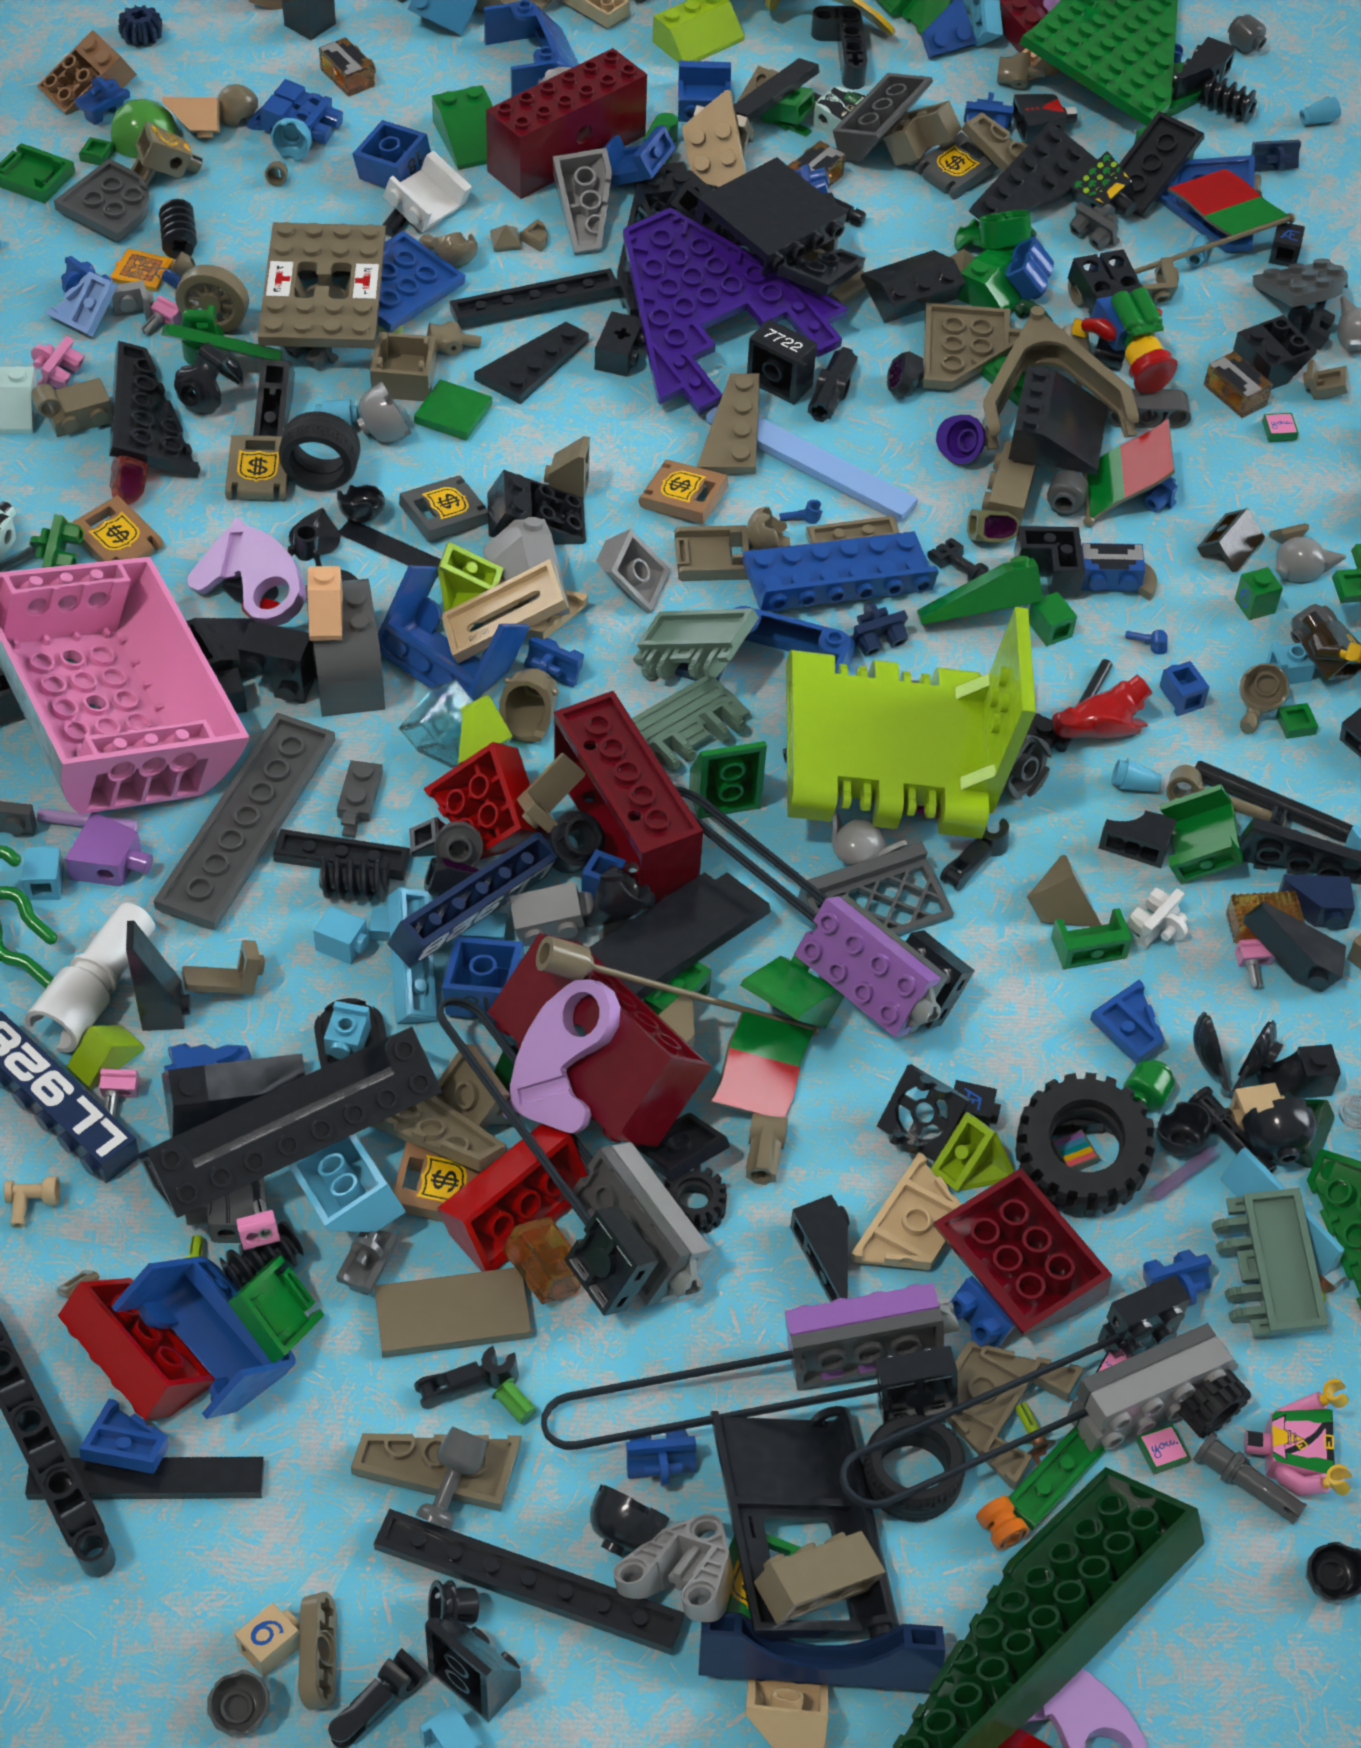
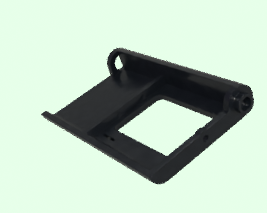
[710,1406,899,1639]

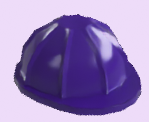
[936,415,986,464]

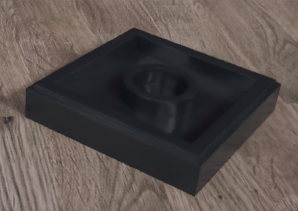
[633,1113,730,1181]

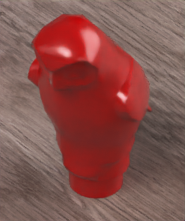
[1052,674,1153,739]

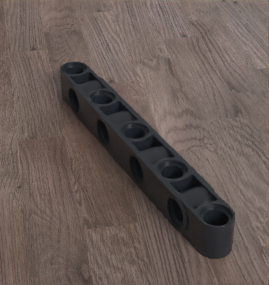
[0,1319,116,1577]

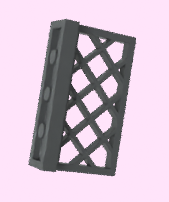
[798,842,954,936]

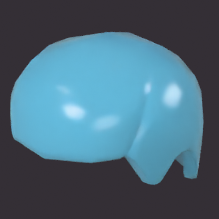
[270,118,312,162]

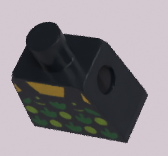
[1070,151,1137,217]

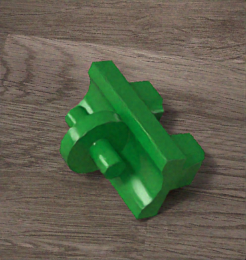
[29,514,84,568]

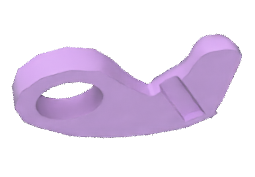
[187,517,306,626]
[502,980,621,1134]
[1024,1669,1148,1748]

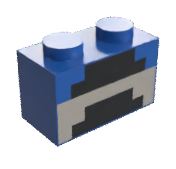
[1081,543,1145,592]

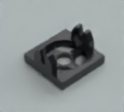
[877,1064,971,1161]

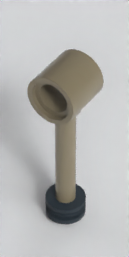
[1166,765,1287,827]

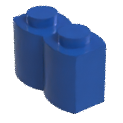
[1006,236,1054,299]

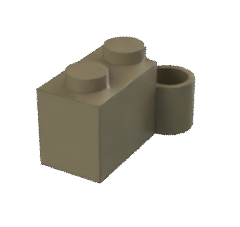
[31,378,112,437]

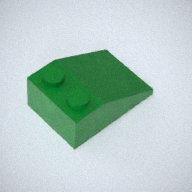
[432,85,493,170]
[689,741,767,819]
[740,955,845,1028]

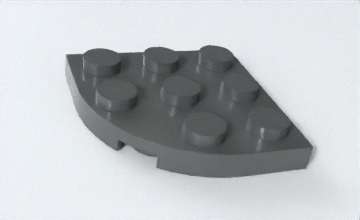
[54,159,150,242]
[1253,258,1348,307]

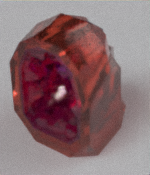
[109,456,148,505]

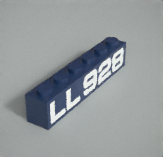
[387,831,558,968]
[0,1011,139,1183]

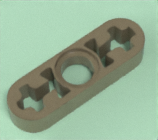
[298,1591,337,1710]

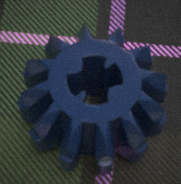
[118,5,163,47]

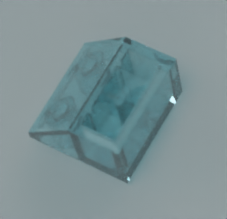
[399,680,473,768]

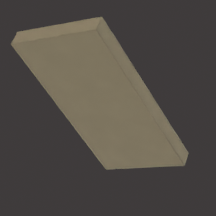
[374,1267,531,1358]

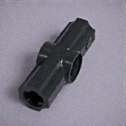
[807,347,858,422]

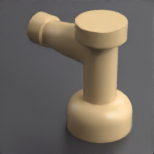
[4,1176,61,1228]

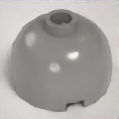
[357,382,412,443]

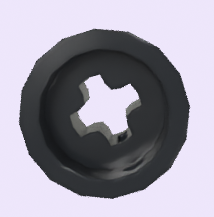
[428,1580,479,1625]

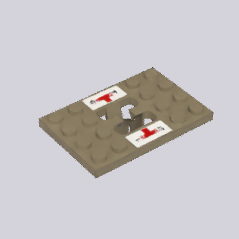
[258,222,386,349]

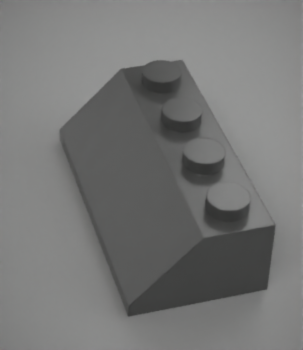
[833,73,933,162]

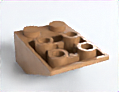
[37,30,137,115]

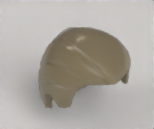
[218,84,258,126]
[419,232,478,268]
[747,506,790,550]
[1239,663,1290,734]

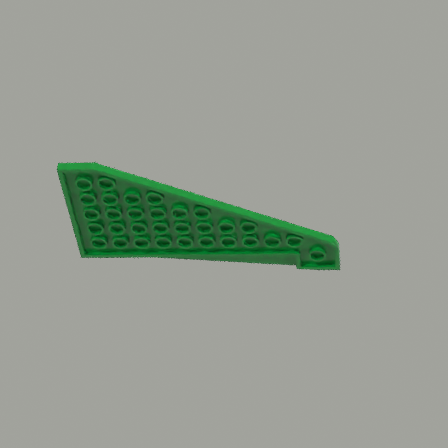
[1019,0,1178,126]

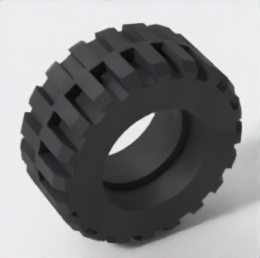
[1015,1072,1156,1217]

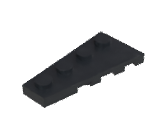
[474,322,589,404]
[1239,817,1361,885]

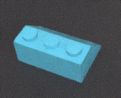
[288,1134,406,1232]

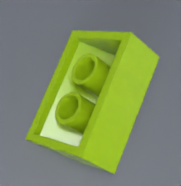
[652,0,745,63]

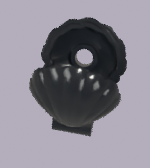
[174,342,244,415]
[1193,1012,1283,1098]

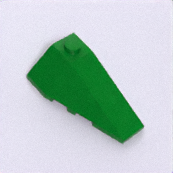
[957,245,1021,315]
[917,556,1043,625]

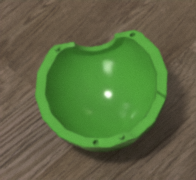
[111,98,178,158]

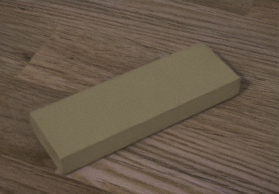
[806,516,899,544]

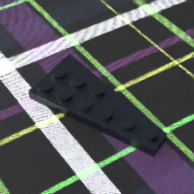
[968,121,1098,220]
[109,341,200,478]

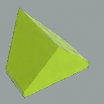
[438,541,504,612]
[458,695,513,764]
[931,1112,1015,1192]

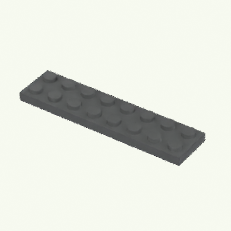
[154,713,335,930]

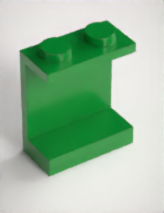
[1159,784,1244,884]

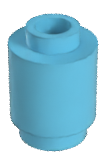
[315,399,359,428]

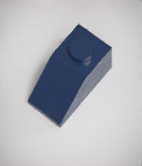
[1277,874,1355,929]

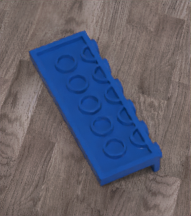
[742,531,939,611]

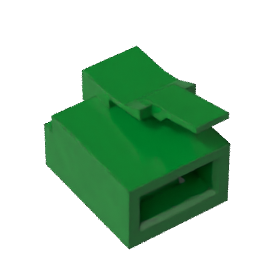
[761,87,815,137]

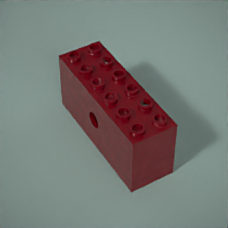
[486,48,647,199]
[554,690,703,910]
[488,933,712,1147]

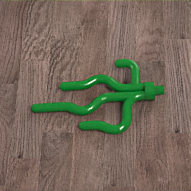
[0,845,58,989]

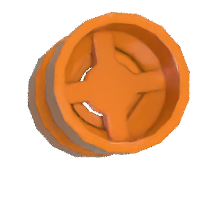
[976,1496,1029,1551]

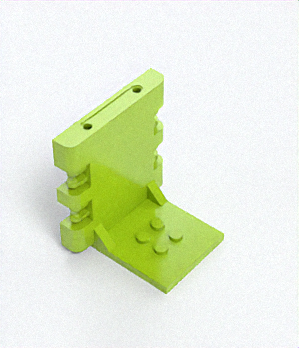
[786,607,1036,839]

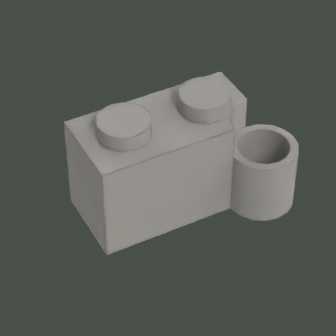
[509,882,594,946]

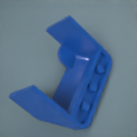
[484,0,579,97]
[378,565,530,705]
[716,606,855,681]
[111,1256,296,1419]

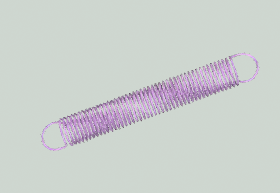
[1145,1145,1222,1202]

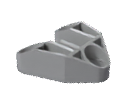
[613,1514,735,1622]

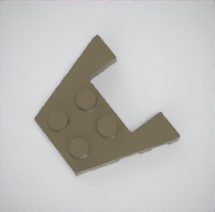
[945,1341,1084,1489]

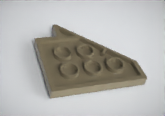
[923,302,1022,390]

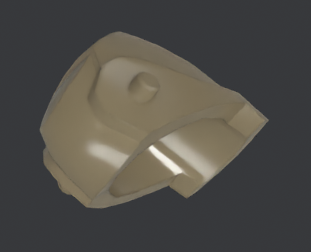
[499,668,559,742]

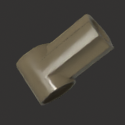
[746,1113,788,1185]

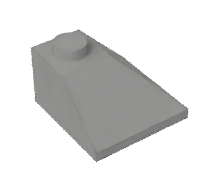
[596,529,670,613]

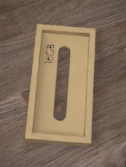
[441,559,569,663]

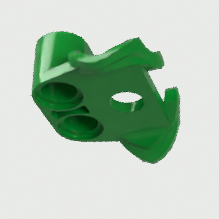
[954,210,1037,250]

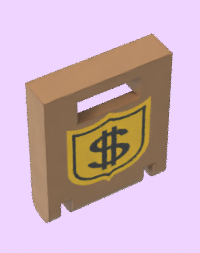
[638,460,729,524]
[71,495,164,562]
[393,1141,486,1222]

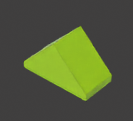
[67,1025,145,1090]

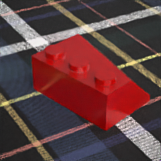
[424,742,544,859]

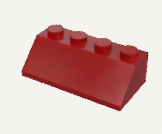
[437,1123,588,1272]
[58,1278,215,1420]

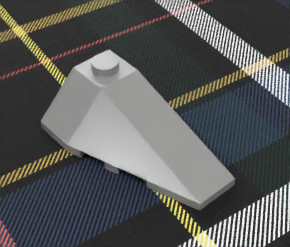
[553,148,612,255]
[482,517,570,615]

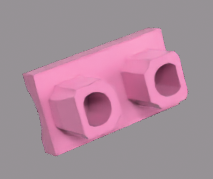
[31,336,84,389]

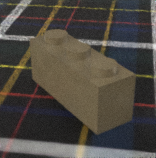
[982,441,1037,524]
[754,1531,886,1624]

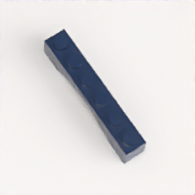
[698,1612,945,1692]

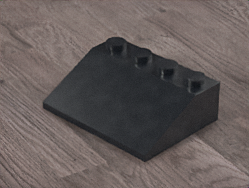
[1008,366,1108,475]

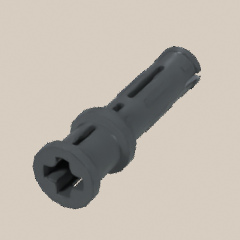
[1193,1432,1307,1525]

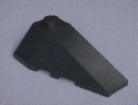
[126,920,191,1031]
[161,1053,305,1138]

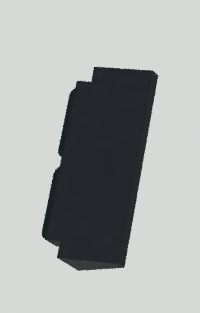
[589,872,771,1000]

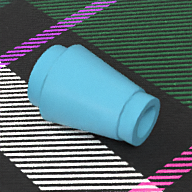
[1299,96,1341,126]
[1111,758,1162,792]

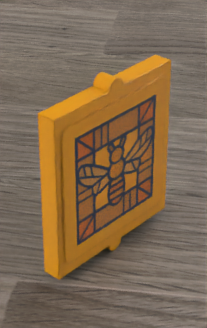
[110,248,174,292]

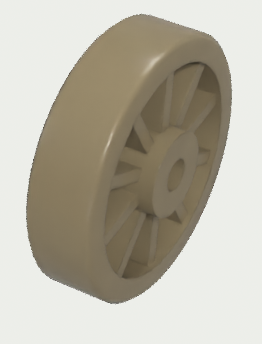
[175,265,249,333]

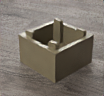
[370,332,437,402]

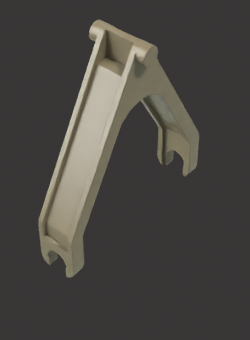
[982,306,1139,450]

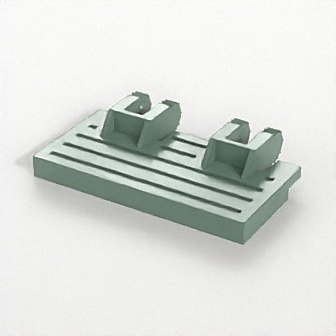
[633,608,759,680]
[631,676,750,772]
[1211,1188,1328,1337]

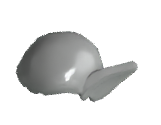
[1337,296,1361,352]
[1275,536,1346,583]
[832,812,907,865]

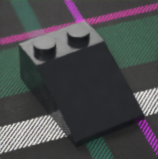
[425,1618,521,1723]

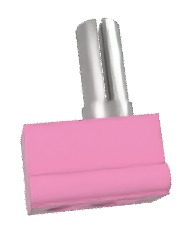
[141,295,183,335]
[1235,939,1275,989]
[99,1069,140,1118]
[236,1199,280,1250]

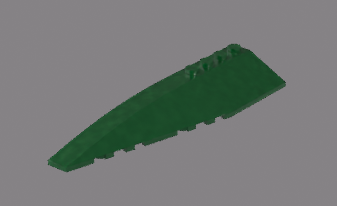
[893,1467,1205,1748]

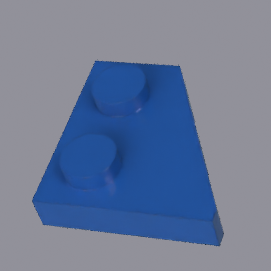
[920,0,977,59]
[1090,980,1164,1064]
[79,1398,168,1474]

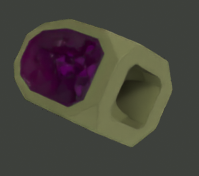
[967,509,1021,542]

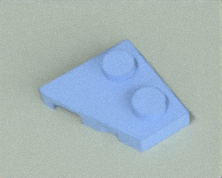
[45,272,118,337]

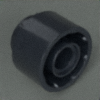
[542,811,605,873]

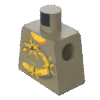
[135,121,203,178]

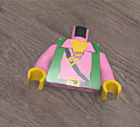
[1244,1379,1352,1496]

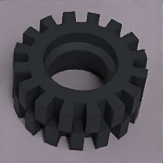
[664,1165,727,1234]
[1179,1369,1251,1438]

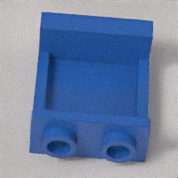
[678,60,731,122]
[604,125,676,186]

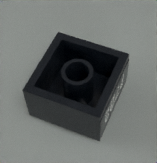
[747,319,817,405]

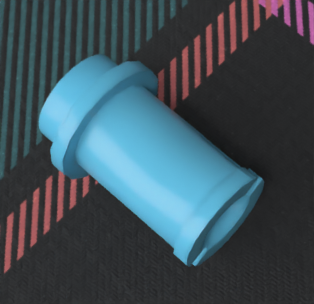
[1185,235,1211,267]

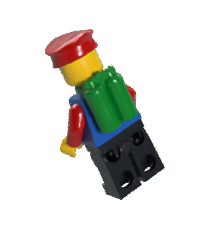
[1067,249,1178,394]

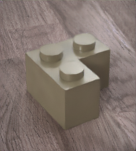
[883,101,962,166]

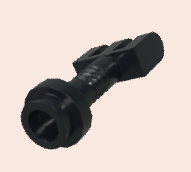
[927,538,989,582]

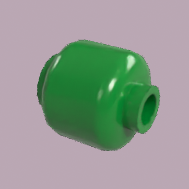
[1123,1060,1175,1112]

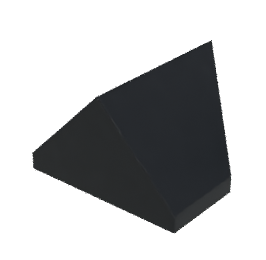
[282,0,336,41]

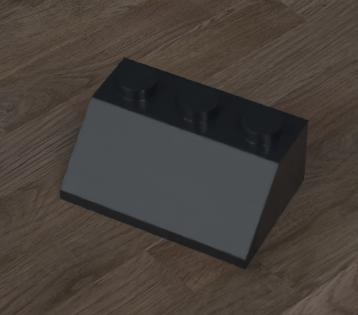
[860,250,966,324]

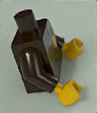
[1301,611,1361,680]

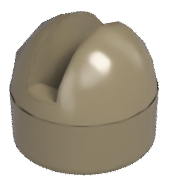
[265,161,288,186]
[171,251,195,276]

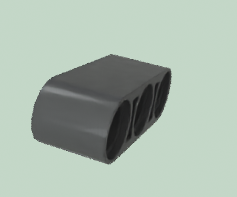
[1107,388,1191,429]

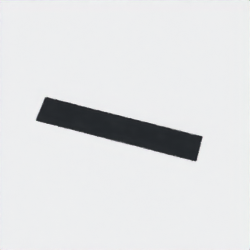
[339,520,441,577]

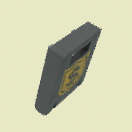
[915,132,998,199]
[399,475,488,542]

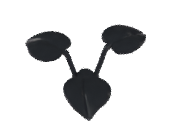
[222,508,358,603]

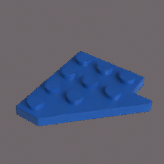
[1158,155,1255,253]
[378,231,466,333]

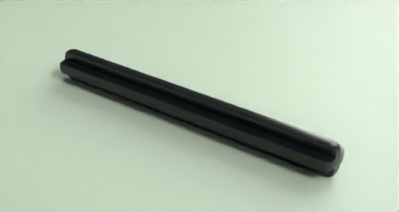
[1195,761,1354,843]

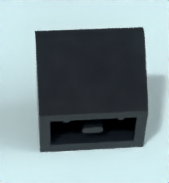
[1231,315,1317,392]

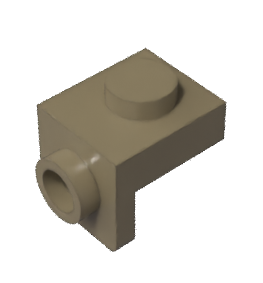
[1303,360,1349,400]

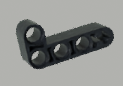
[811,6,867,90]

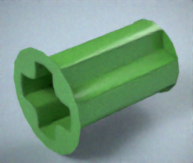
[492,1378,536,1424]

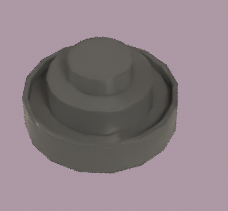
[434,821,483,866]

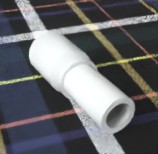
[25,903,155,1053]

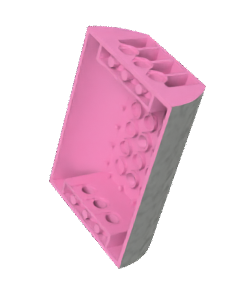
[0,557,249,814]

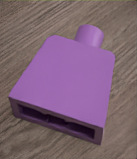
[65,812,153,886]

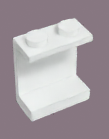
[383,151,472,233]

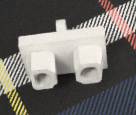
[1127,887,1188,949]

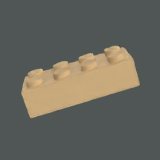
[561,0,630,28]

